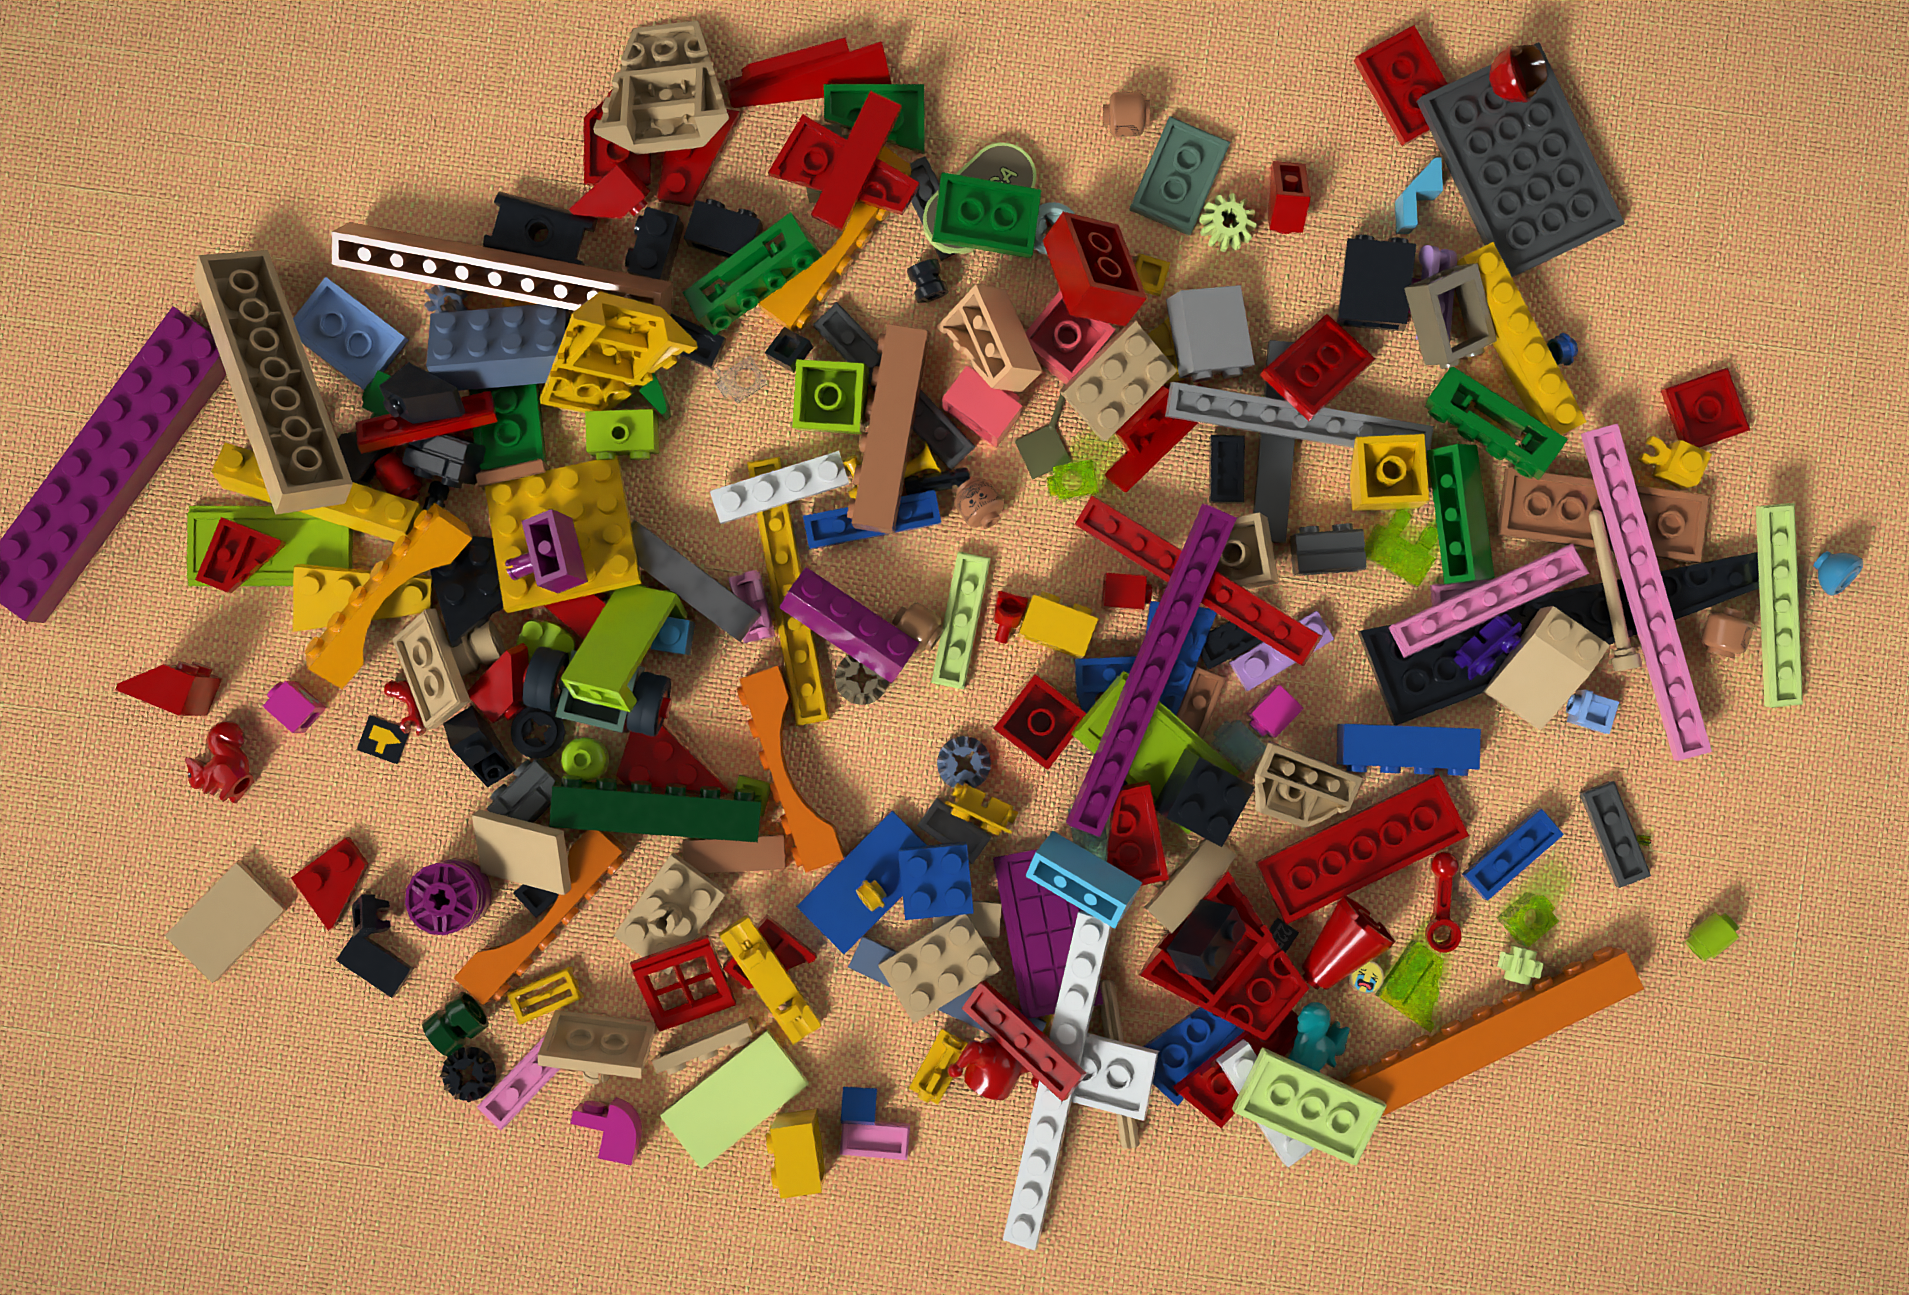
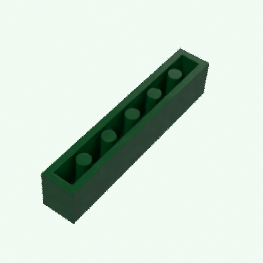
[549,775,761,843]

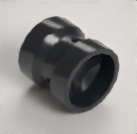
[907,259,949,303]

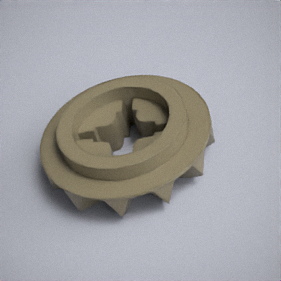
[835,655,889,705]

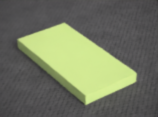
[660,1029,809,1170]
[1232,1047,1387,1166]

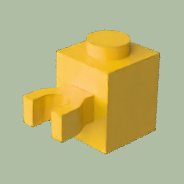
[1637,436,1712,490]

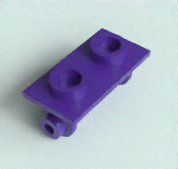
[1453,614,1522,680]

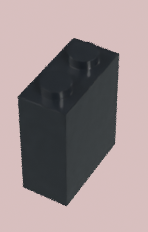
[1337,235,1416,332]

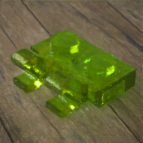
[1364,509,1438,588]

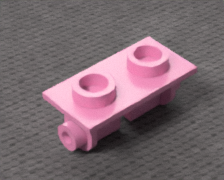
[728,570,775,643]

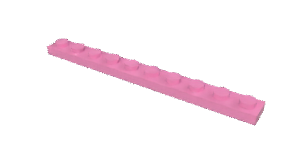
[1581,423,1712,761]

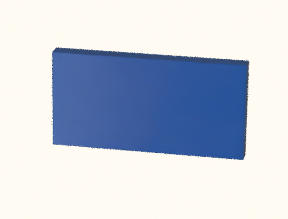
[796,810,927,954]

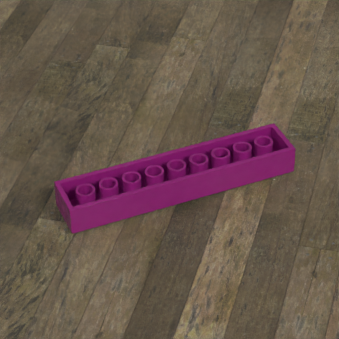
[0,306,227,623]

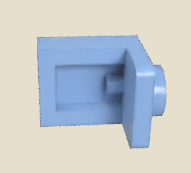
[1566,689,1619,734]

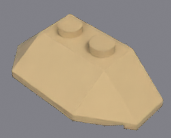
[1255,741,1363,828]

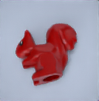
[185,721,254,803]

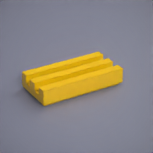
[507,966,584,1025]

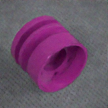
[405,858,492,935]

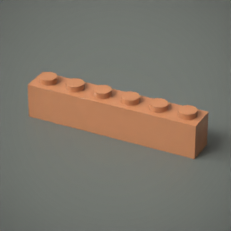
[847,324,929,535]

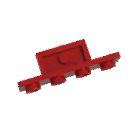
[1105,383,1205,492]

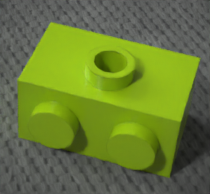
[585,409,659,461]

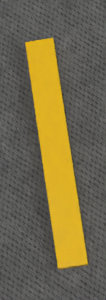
[747,456,830,726]

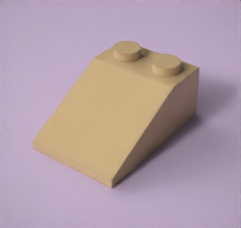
[1483,606,1610,730]

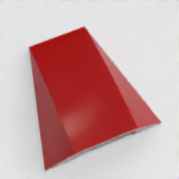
[1139,871,1309,1041]

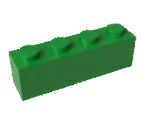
[1427,444,1495,584]

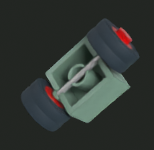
[523,647,672,736]

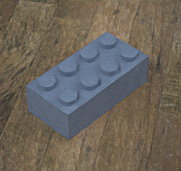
[426,304,570,391]

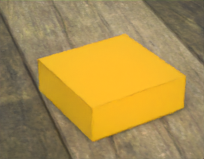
[1135,253,1170,297]

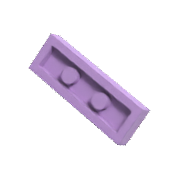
[1229,611,1334,691]

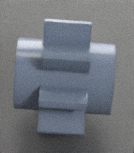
[424,284,468,313]

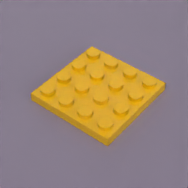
[485,455,642,613]

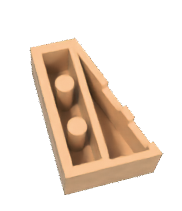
[937,284,1042,392]

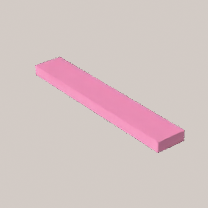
[1389,544,1589,658]

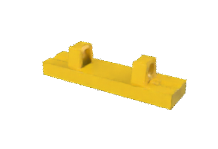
[719,914,822,1045]

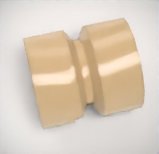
[446,620,505,677]

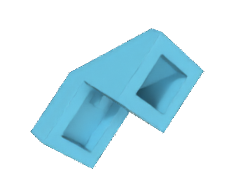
[1395,157,1443,234]

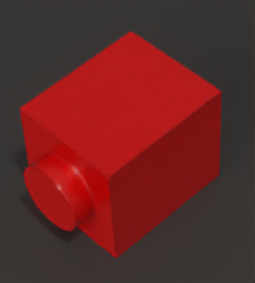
[1101,572,1152,611]

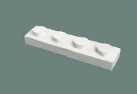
[710,451,849,524]
[1216,1039,1314,1168]

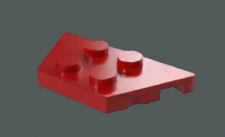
[616,724,733,793]

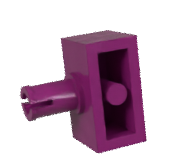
[505,509,588,593]

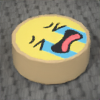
[1348,961,1384,994]

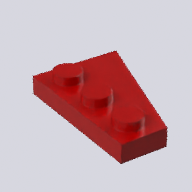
[657,109,741,207]

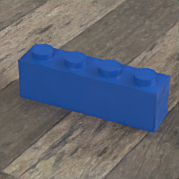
[1336,724,1481,776]

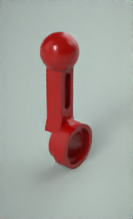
[1425,852,1461,953]

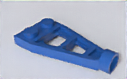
[1074,656,1137,786]

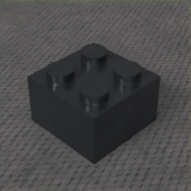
[1154,749,1255,847]

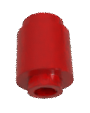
[374,452,422,501]

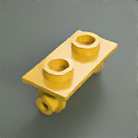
[945,783,1018,836]
[909,1028,968,1105]

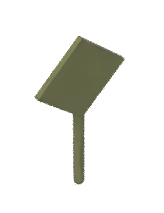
[1015,384,1071,480]

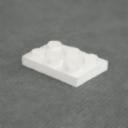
[1072,1033,1159,1121]

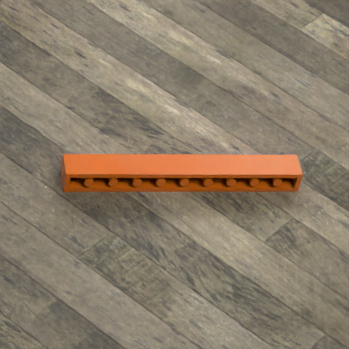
[1335,946,1644,1117]

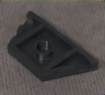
[430,536,504,647]

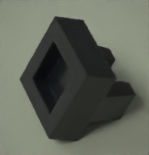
[352,894,391,937]

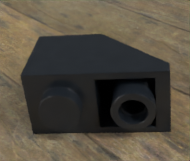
[443,706,516,788]

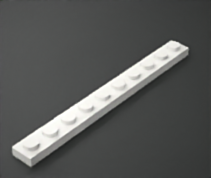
[1003,911,1112,1251]

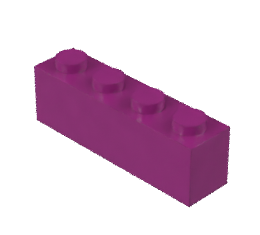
[779,567,919,683]

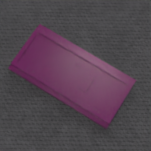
[993,849,1103,1019]

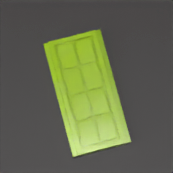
[187,506,353,587]
[1071,671,1240,834]

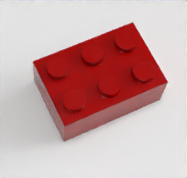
[1043,211,1147,326]

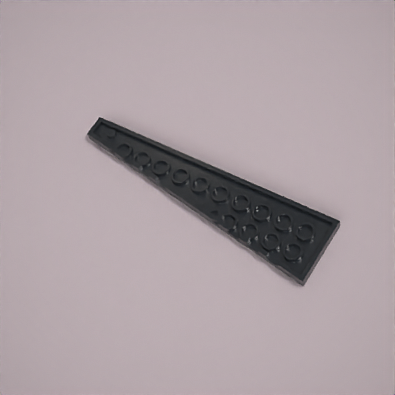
[1357,552,1759,726]

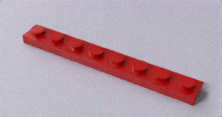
[1074,495,1323,666]

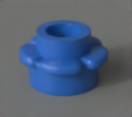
[1547,333,1578,366]

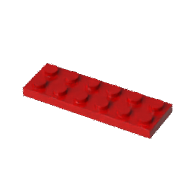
[1255,774,1469,924]

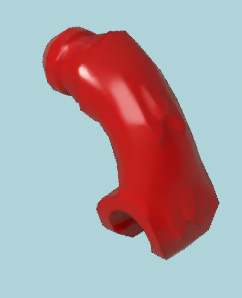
[384,680,426,736]

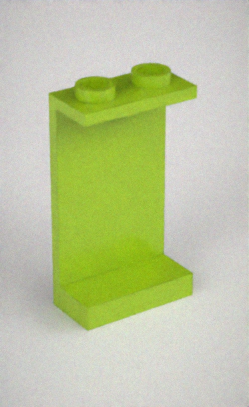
[561,584,688,712]

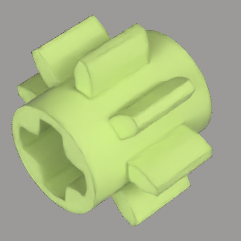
[1497,945,1544,985]

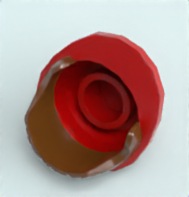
[1489,44,1547,103]

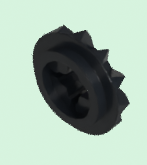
[511,707,566,759]
[440,1046,496,1102]

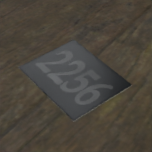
[1269,917,1299,953]

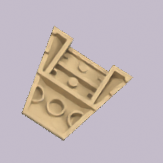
[593,20,729,155]

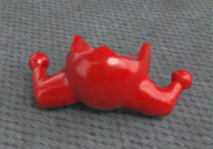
[948,1038,1039,1100]

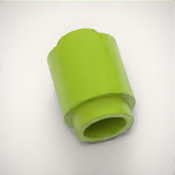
[1685,912,1739,962]

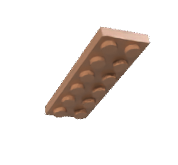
[1496,468,1709,563]

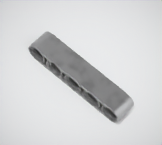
[631,520,761,642]

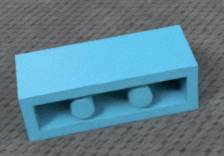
[1026,831,1142,929]

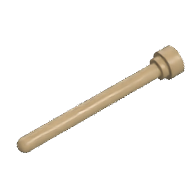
[1589,510,1642,672]

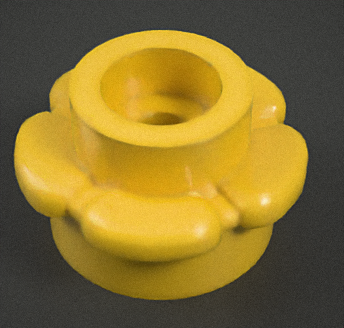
[856,880,886,912]

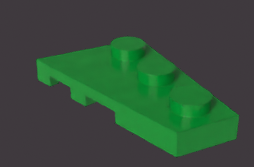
[824,84,925,155]

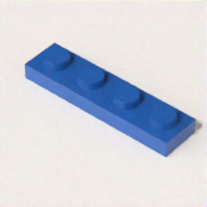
[803,490,942,550]

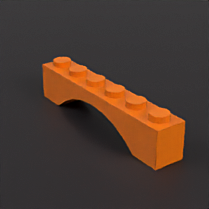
[737,666,846,873]
[454,830,628,1005]

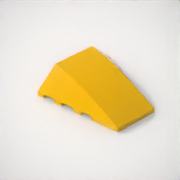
[540,291,698,413]

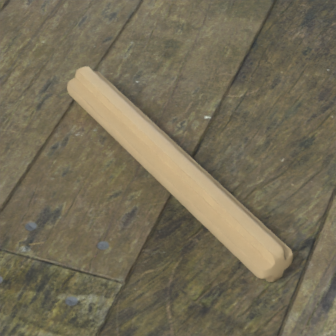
[1099,979,1140,1149]

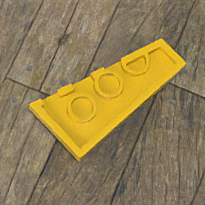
[293,564,434,632]

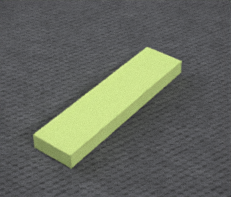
[931,551,991,690]

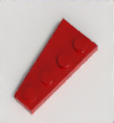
[1173,1010,1299,1129]

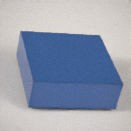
[840,1087,877,1125]

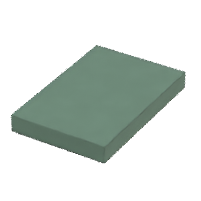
[1129,116,1230,236]

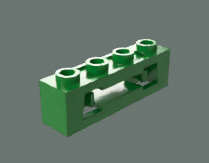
[682,212,822,336]
[1425,367,1568,480]

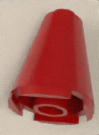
[1302,896,1396,990]

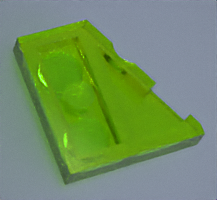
[1375,939,1444,1033]

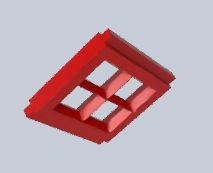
[630,935,736,1032]

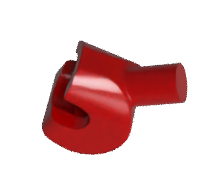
[993,591,1029,644]

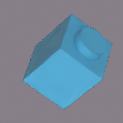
[651,617,695,655]

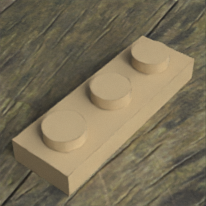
[652,1017,756,1075]

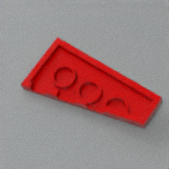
[768,114,920,215]

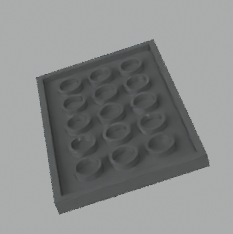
[1417,42,1625,278]

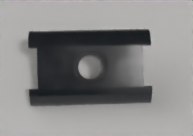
[483,191,598,266]

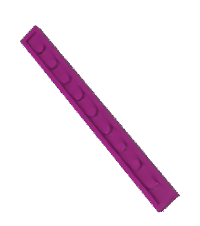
[1066,503,1237,837]

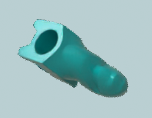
[1288,1002,1350,1073]

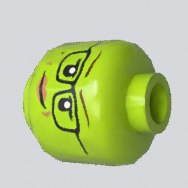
[561,737,610,782]

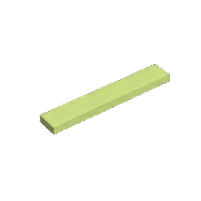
[1756,503,1803,708]

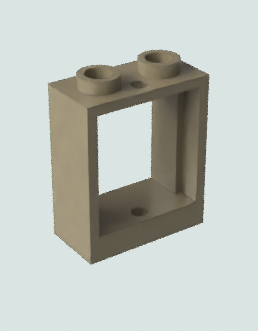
[1404,263,1497,369]

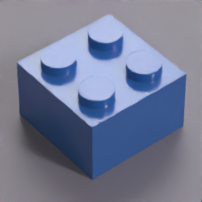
[898,841,974,920]

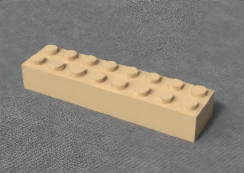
[193,250,353,515]

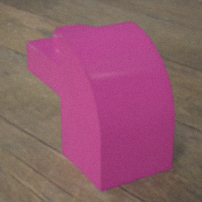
[570,1097,642,1166]

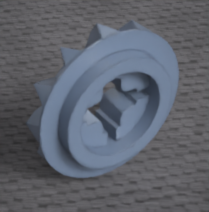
[937,736,991,788]

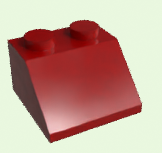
[115,661,222,716]

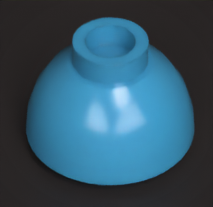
[1813,551,1863,596]

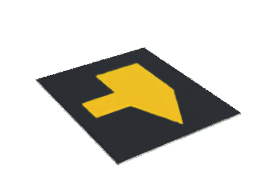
[357,715,409,764]

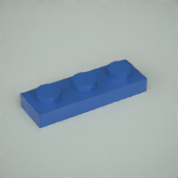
[1462,808,1564,901]

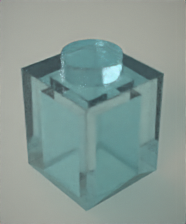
[1211,720,1266,773]

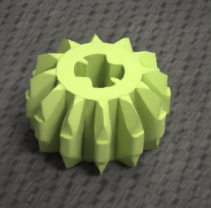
[1199,193,1257,252]

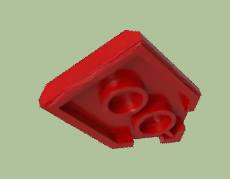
[584,89,651,187]

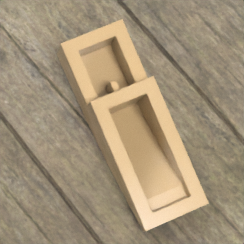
[1144,839,1237,933]

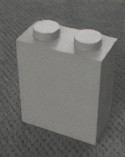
[1166,285,1255,382]

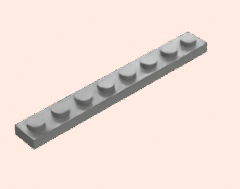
[1165,382,1434,460]

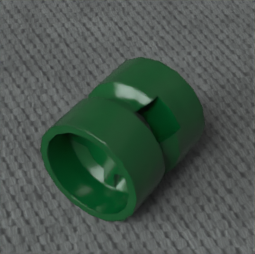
[422,992,489,1057]

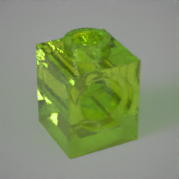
[1046,459,1099,504]
[1496,892,1559,948]

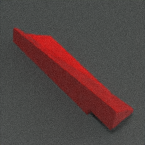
[724,37,892,108]

